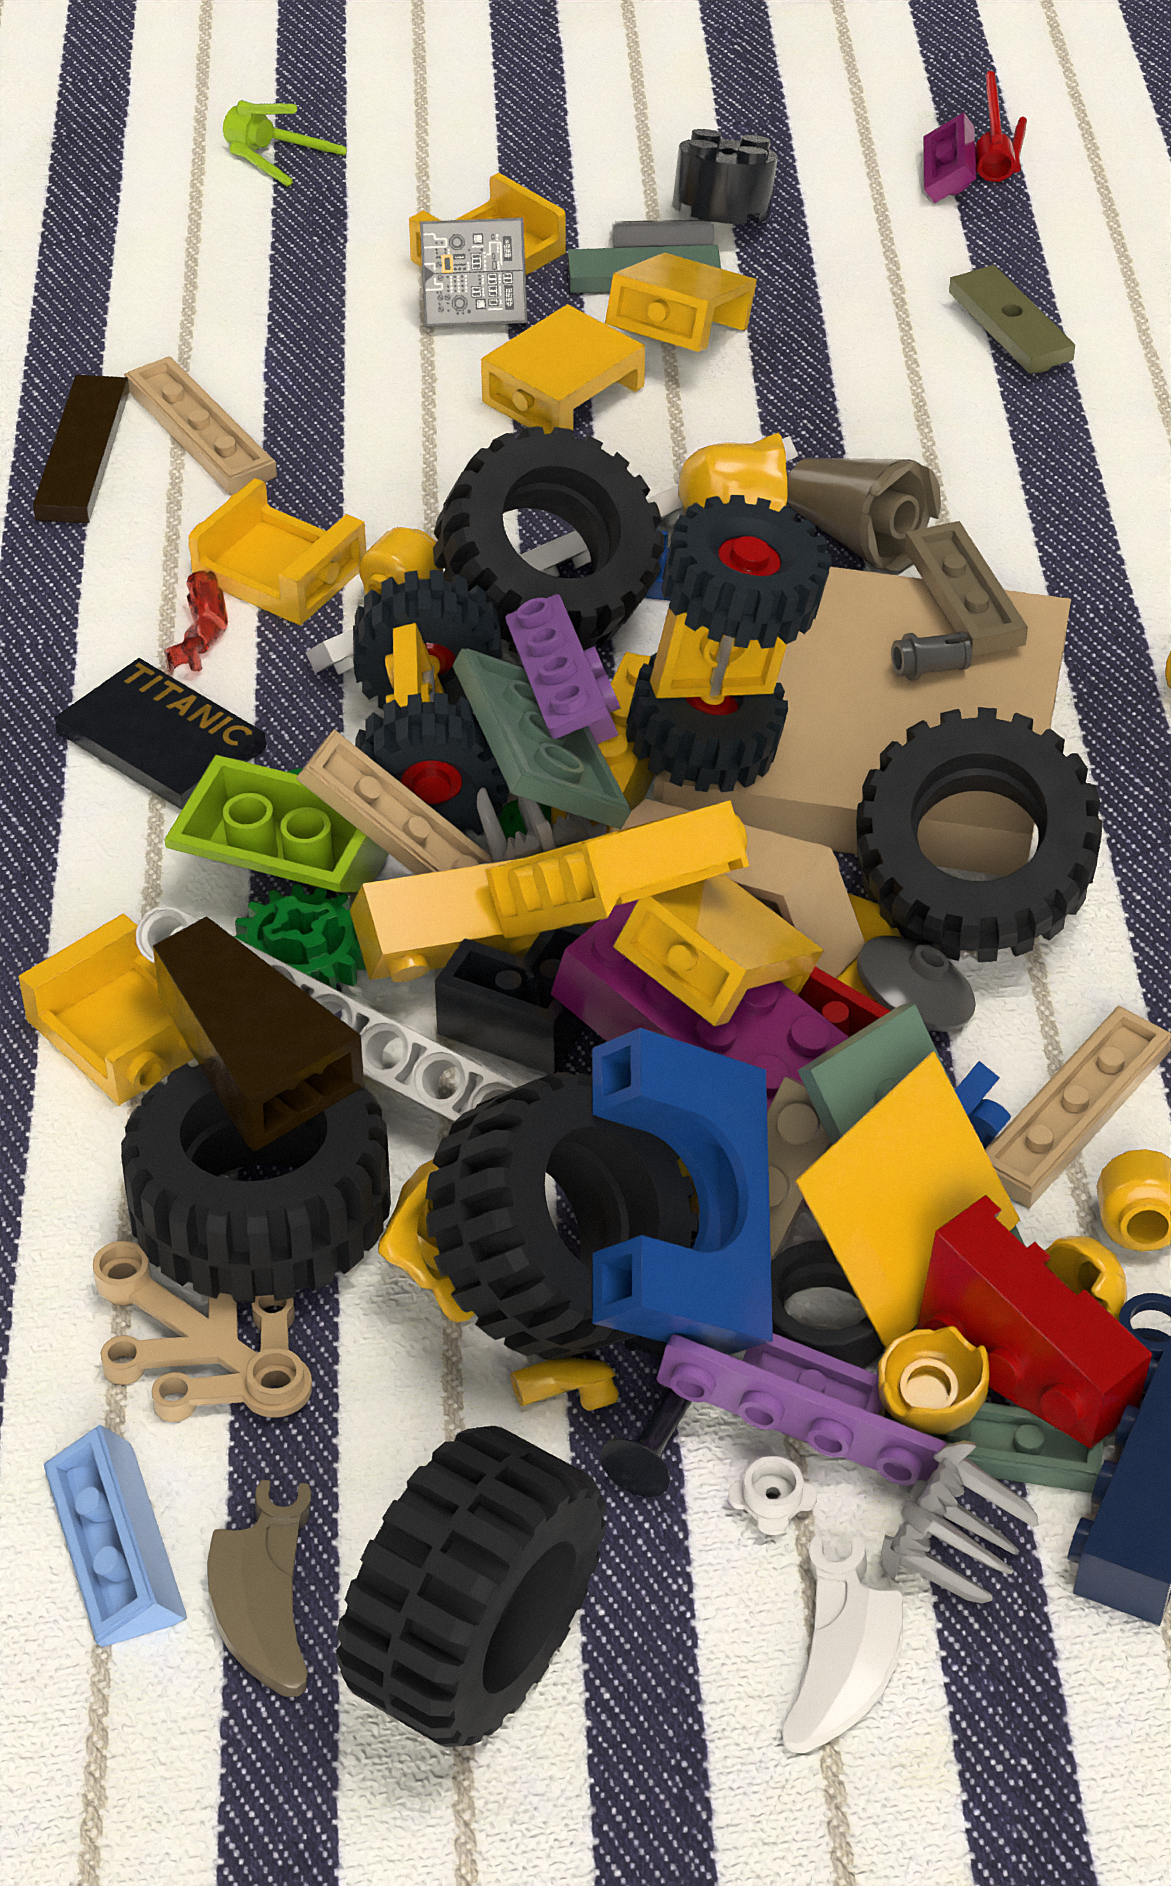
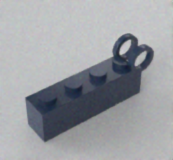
[1067,1293,1171,1626]

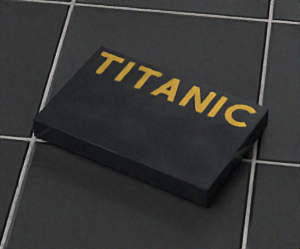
[54,658,266,810]

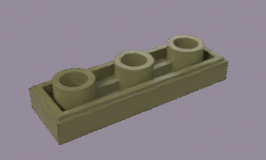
[949,265,1076,373]

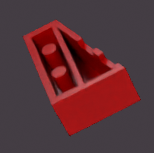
[917,1195,1152,1449]

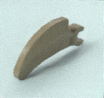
[207,1480,312,1697]

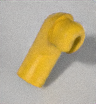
[510,1357,619,1411]

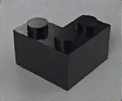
[435,925,589,1074]

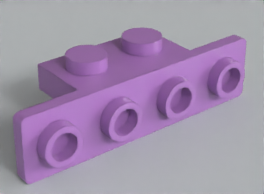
[505,594,621,744]
[657,1333,947,1486]

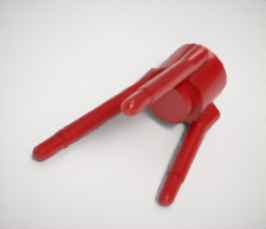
[975,71,1027,182]

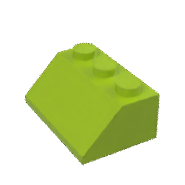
[164,755,389,893]

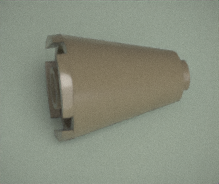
[787,458,941,571]

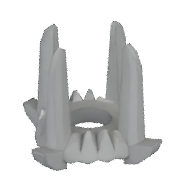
[477,787,606,865]
[881,1440,1039,1604]

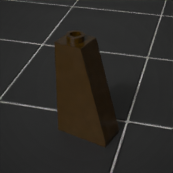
[153,916,364,1151]

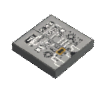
[420,218,527,327]

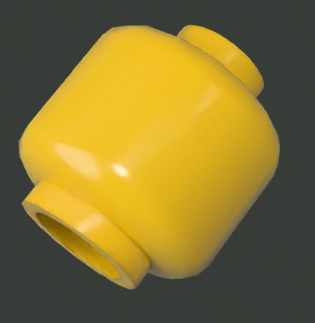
[359,527,443,595]
[1096,1149,1171,1252]

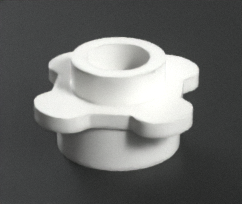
[728,1456,817,1535]

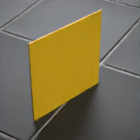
[795,1052,1021,1349]

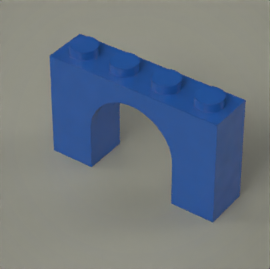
[592,1028,773,1355]

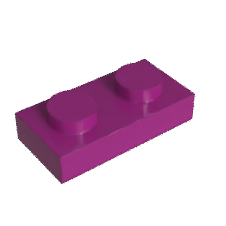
[923,112,976,203]

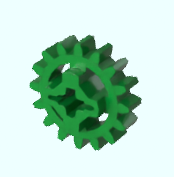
[233,884,366,989]

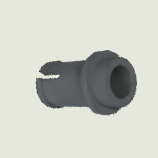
[891,631,972,681]

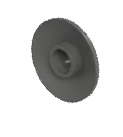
[857,936,976,1032]

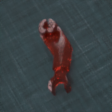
[164,570,228,672]

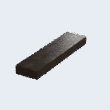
[33,375,129,523]

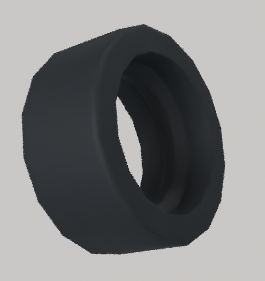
[771,1240,884,1369]

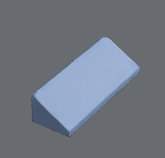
[43,1425,187,1647]

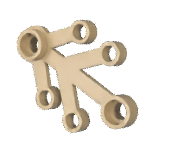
[92,1241,312,1422]

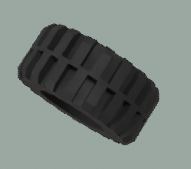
[433,426,664,654]
[856,707,1102,963]
[121,1063,391,1303]
[425,1072,698,1360]
[336,1426,606,1747]

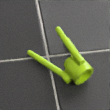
[223,100,347,187]

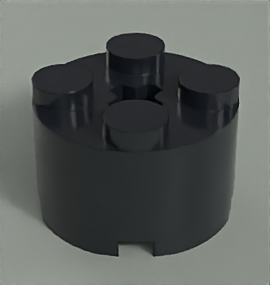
[672,129,778,224]

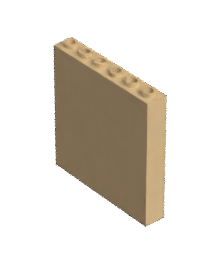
[653,567,1071,876]

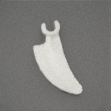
[782,1536,903,1753]

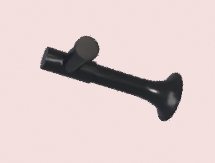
[600,1335,692,1497]

